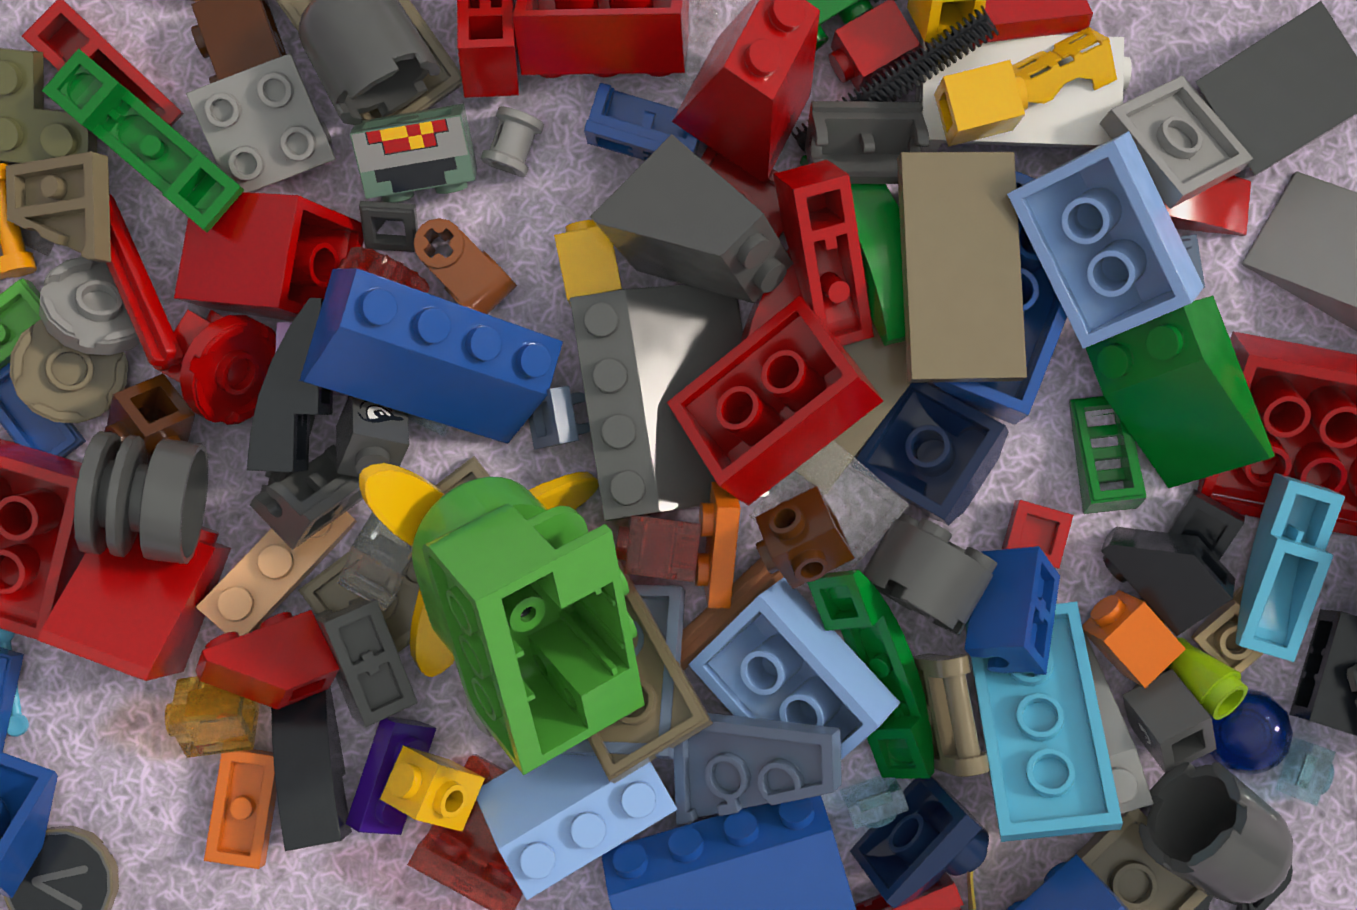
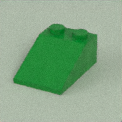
[1086,295,1275,488]

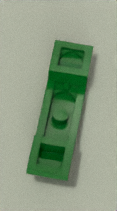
[41,48,244,233]
[800,155,905,346]
[807,569,935,779]

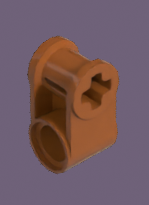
[414,218,517,314]

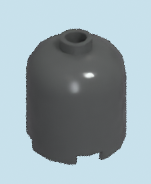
[298,0,440,125]
[1139,762,1293,905]

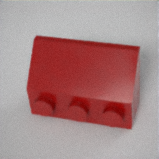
[512,0,689,78]
[667,295,883,506]

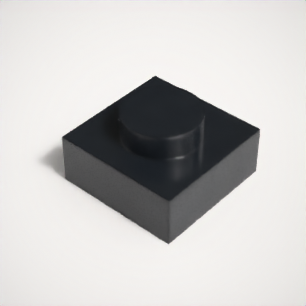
[1166,489,1245,560]

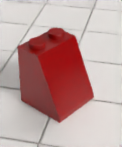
[672,0,820,182]
[174,192,364,322]
[37,526,231,681]

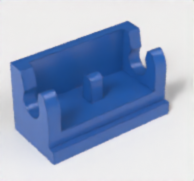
[584,83,700,160]
[964,546,1060,675]

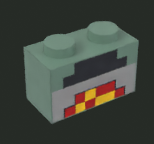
[350,103,477,203]

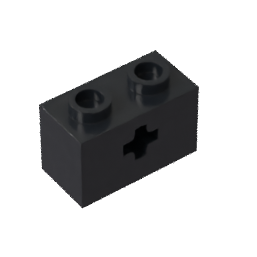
[1289,609,1357,736]

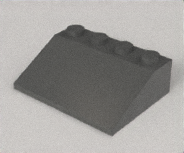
[570,285,770,522]

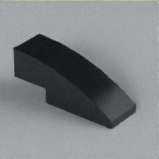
[247,298,333,472]
[271,686,352,851]

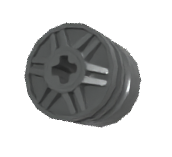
[74,431,208,564]

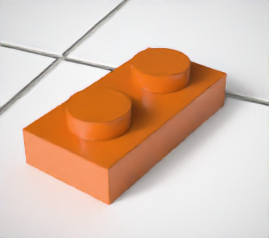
[694,482,741,609]
[204,745,277,869]

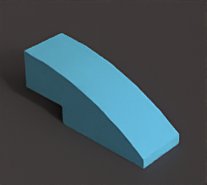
[1235,473,1345,662]

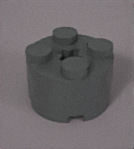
[862,513,997,635]

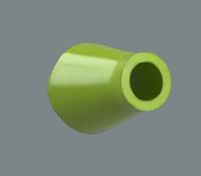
[1167,637,1248,720]

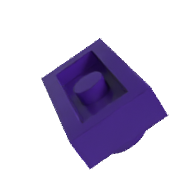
[345,717,437,835]

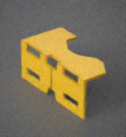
[1012,27,1117,104]

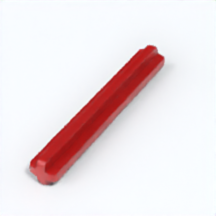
[106,194,183,371]

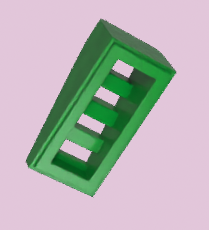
[1069,396,1147,514]

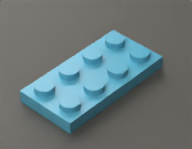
[965,601,1123,842]

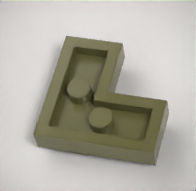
[0,47,97,163]

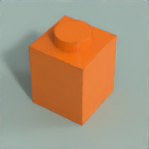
[1082,590,1186,688]

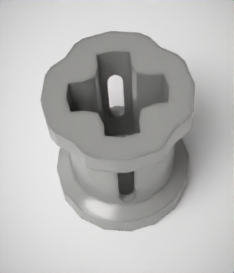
[480,106,544,177]

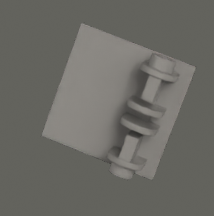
[186,53,336,193]

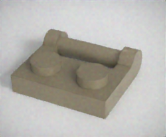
[913,653,990,777]

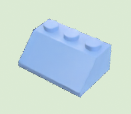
[1007,131,1204,349]
[688,577,900,760]
[476,753,678,900]

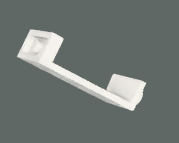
[915,35,1132,152]

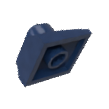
[852,383,1009,526]
[850,776,989,908]

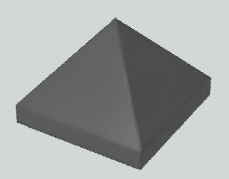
[359,201,418,252]

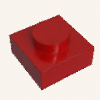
[1002,500,1074,569]

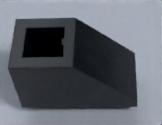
[1101,527,1236,636]

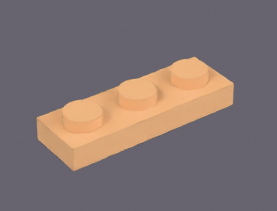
[196,511,357,636]

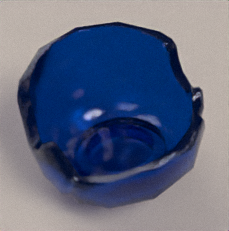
[1209,689,1294,774]

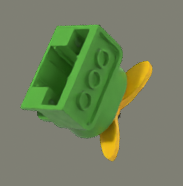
[359,463,645,775]

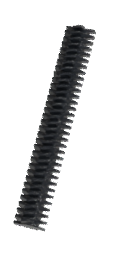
[791,5,999,154]

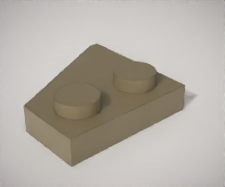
[6,151,111,263]

